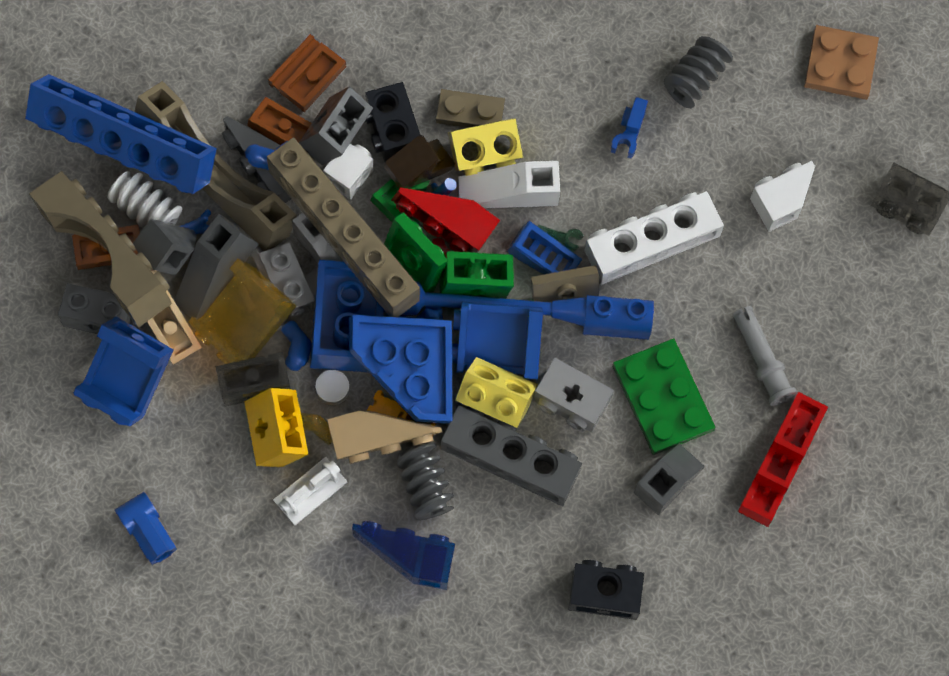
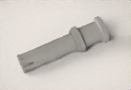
[732,306,798,406]

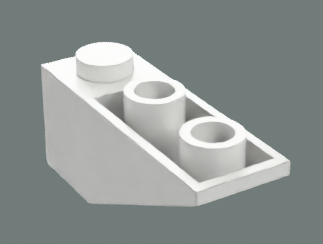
[458,161,560,208]

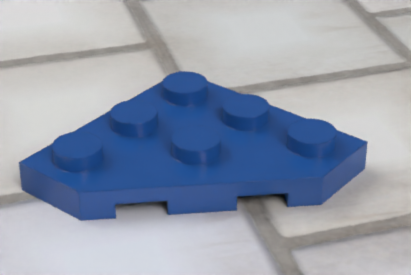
[349,315,453,423]

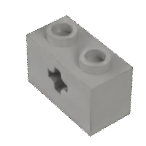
[533,358,614,432]

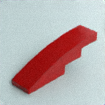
[738,392,828,527]

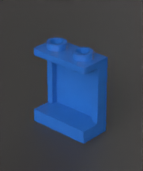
[452,301,543,379]
[73,317,174,426]

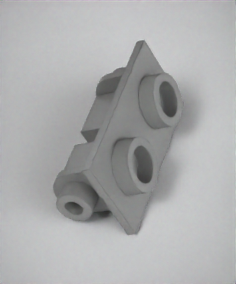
[258,243,315,316]

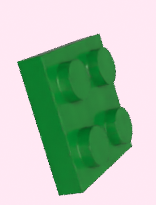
[384,212,448,293]

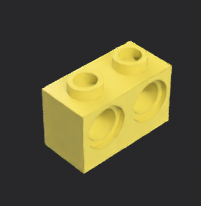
[448,119,523,176]
[455,357,538,428]

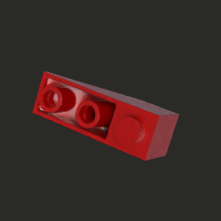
[391,188,500,253]

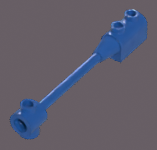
[383,281,654,340]

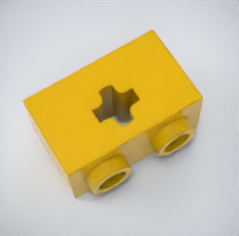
[244,388,309,467]

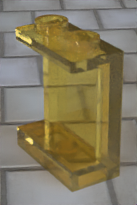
[188,258,297,368]

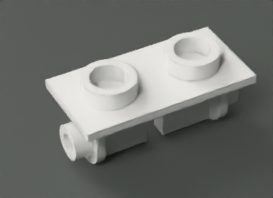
[273,457,348,525]

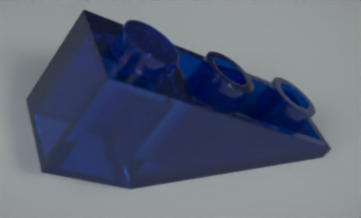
[352,521,455,590]

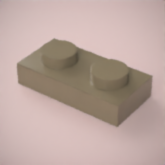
[436,89,505,128]

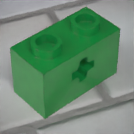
[440,251,514,299]

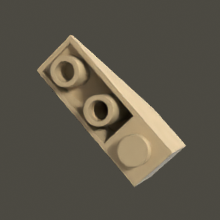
[327,411,442,464]

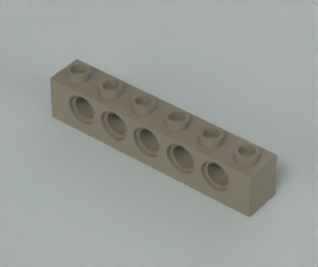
[267,137,420,317]

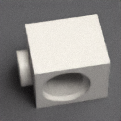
[323,144,373,200]

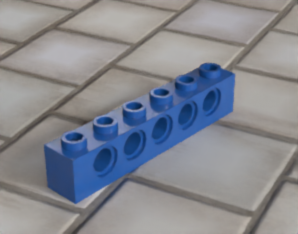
[25,74,217,194]

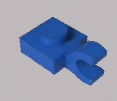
[611,97,648,158]

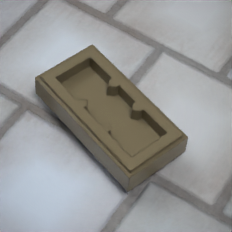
[531,265,599,302]

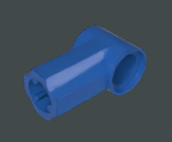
[114,492,177,565]

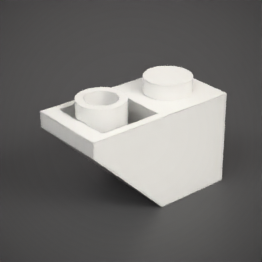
[750,161,815,232]

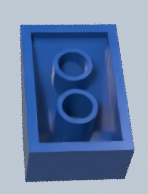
[310,260,383,373]

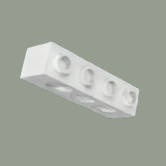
[584,191,724,285]

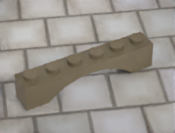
[135,81,297,251]
[29,171,172,327]

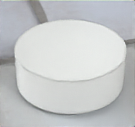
[315,370,350,405]

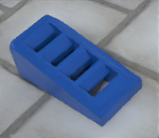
[506,221,582,275]

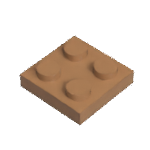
[804,25,879,100]

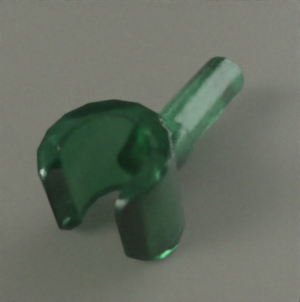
[538,225,584,252]

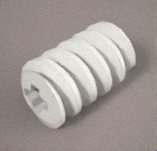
[107,171,182,228]

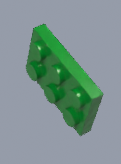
[612,338,716,456]

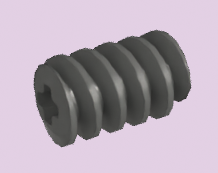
[664,36,733,109]
[397,442,454,520]

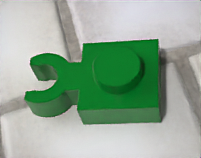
[370,179,430,222]

